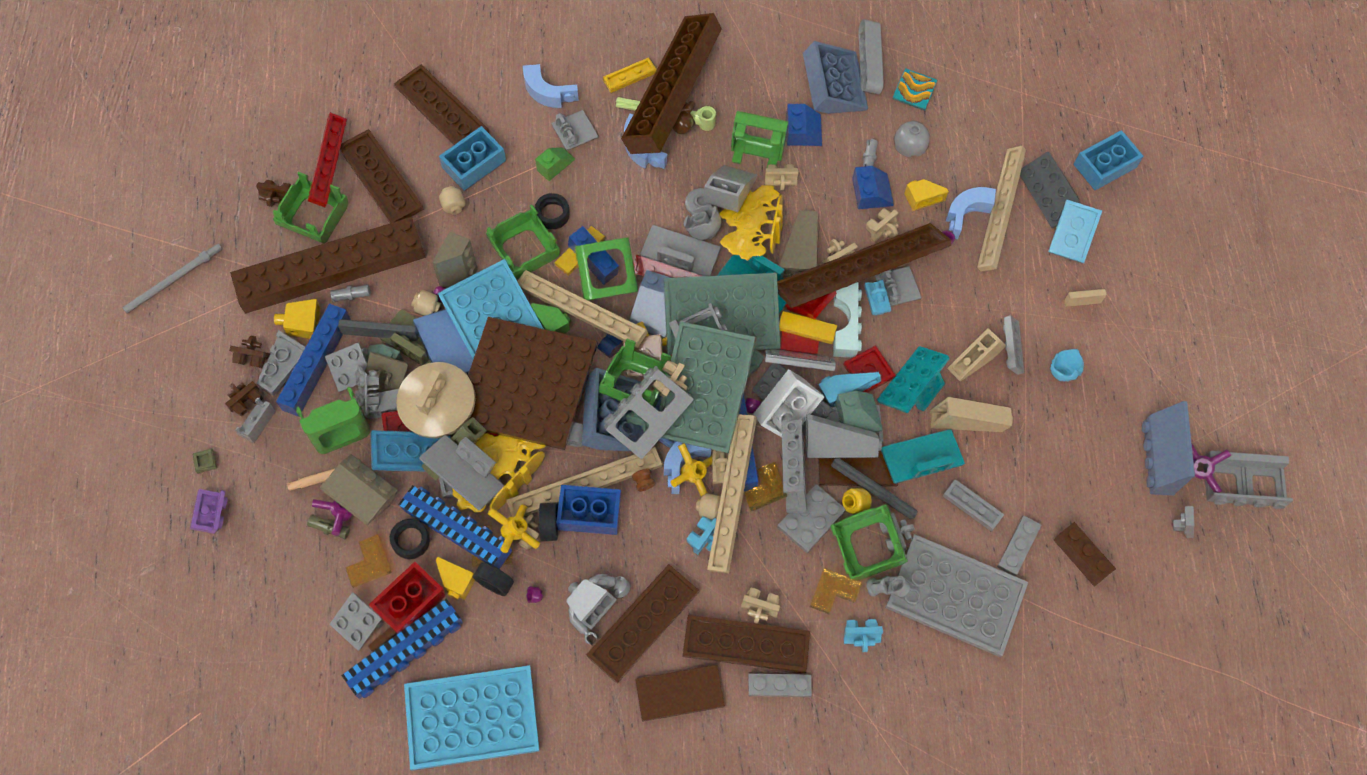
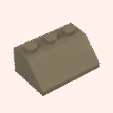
[432,232,478,288]
[320,454,398,525]

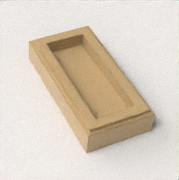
[1064,289,1106,307]

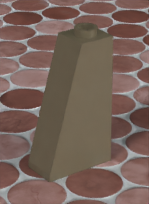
[779,210,818,277]

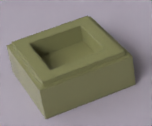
[192,449,217,474]

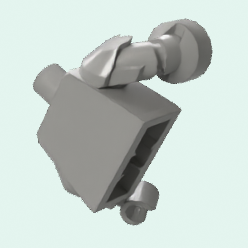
[567,574,630,644]

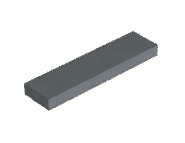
[338,319,418,341]

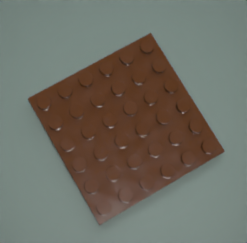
[468,317,598,450]

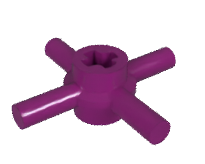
[1191,443,1232,493]
[312,499,353,536]

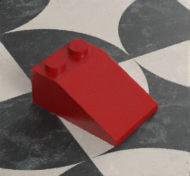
[368,562,445,634]

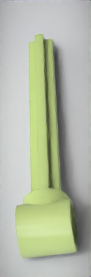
[616,97,716,131]

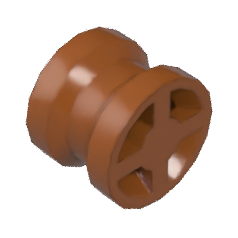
[632,469,656,492]

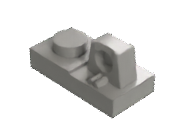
[1173,506,1194,538]

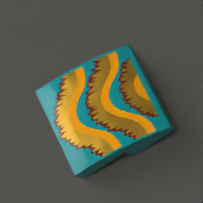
[893,68,938,111]

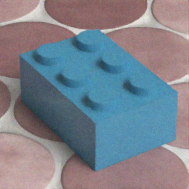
[439,126,506,191]
[1073,130,1144,190]

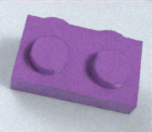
[190,489,228,534]

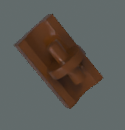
[256,180,291,207]
[229,335,270,368]
[225,381,263,416]

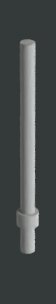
[122,244,222,313]

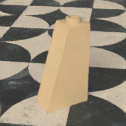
[930,397,1013,432]

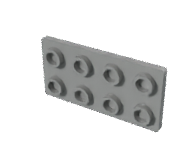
[640,225,721,276]
[419,435,504,510]

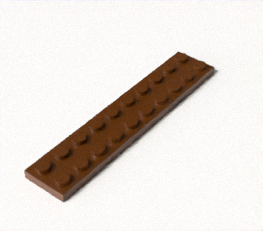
[777,223,951,308]

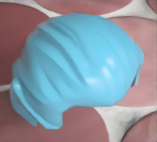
[1050,349,1084,382]

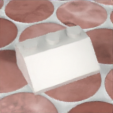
[753,369,824,437]

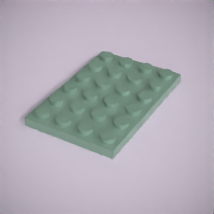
[663,273,780,355]
[659,321,757,453]

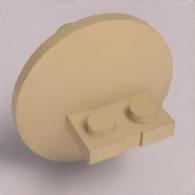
[396,362,475,438]

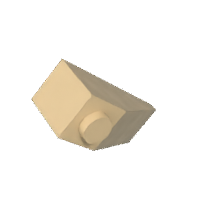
[947,328,1006,382]

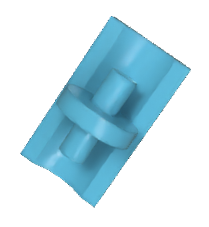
[864,280,891,316]
[686,516,717,555]
[843,619,883,652]

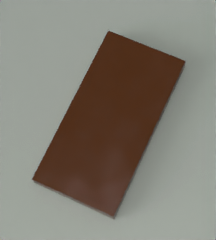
[818,451,898,487]
[635,665,725,722]

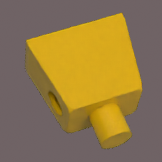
[274,299,321,339]

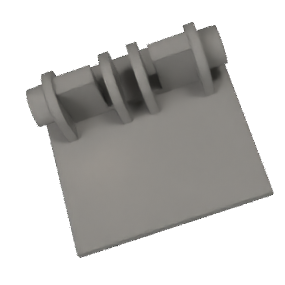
[551,110,598,151]
[875,266,922,306]
[325,343,368,392]
[355,366,379,412]
[329,592,384,651]

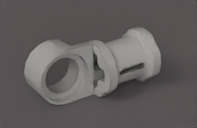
[866,576,910,597]

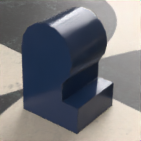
[597,334,623,358]

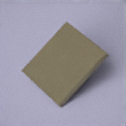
[365,352,408,392]

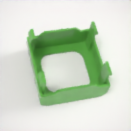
[731,111,789,168]
[273,172,348,243]
[486,205,560,279]
[575,237,638,300]
[599,338,672,408]
[296,387,370,454]
[830,504,908,581]

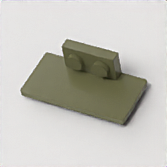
[379,309,431,366]

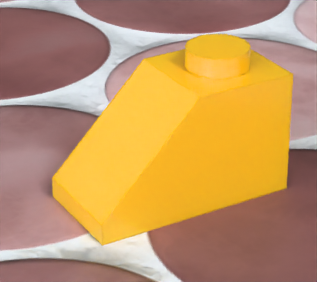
[904,179,949,211]
[436,557,475,600]

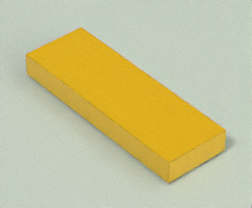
[603,57,657,93]
[555,226,605,276]
[779,311,837,344]

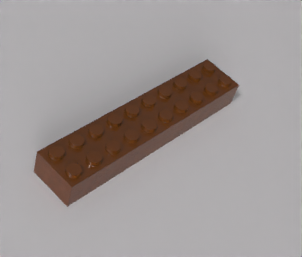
[621,13,722,154]
[230,217,426,314]

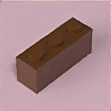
[1054,522,1116,587]

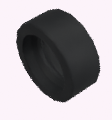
[535,193,570,229]
[539,503,558,541]
[389,519,430,559]
[473,563,514,596]

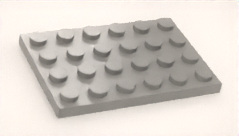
[885,534,1028,658]

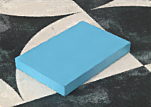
[1048,200,1102,263]

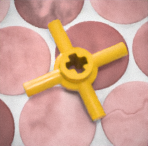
[671,443,712,497]
[487,504,540,553]

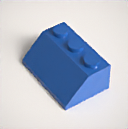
[556,485,621,535]

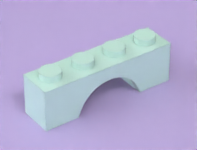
[833,282,862,358]

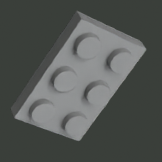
[777,484,846,553]

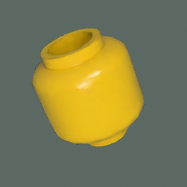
[842,488,872,514]

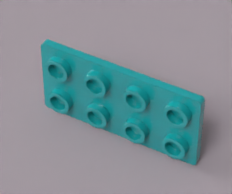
[717,255,787,314]
[877,346,950,413]
[881,429,965,484]

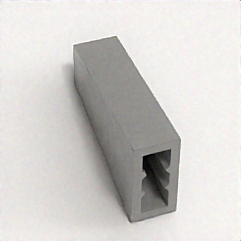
[805,414,882,458]

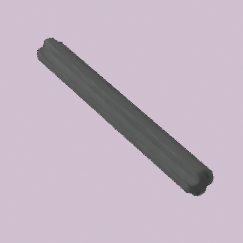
[831,458,918,519]

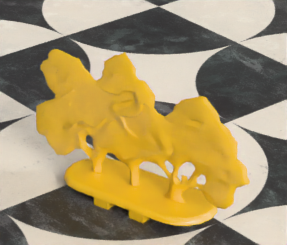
[719,185,783,260]
[452,433,545,513]

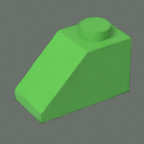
[535,147,575,181]
[530,303,571,334]

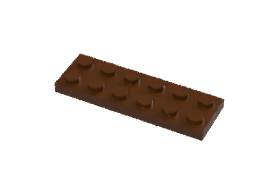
[394,64,489,145]
[340,129,424,223]
[586,564,699,683]
[682,615,810,673]

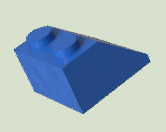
[786,104,822,146]
[852,166,894,209]

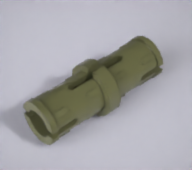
[307,514,350,539]

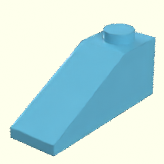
[818,372,881,407]

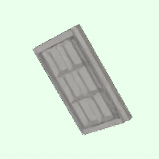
[765,349,836,371]

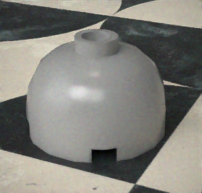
[894,121,930,157]
[684,204,721,240]

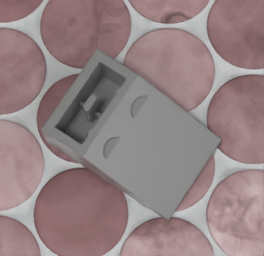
[704,165,757,212]

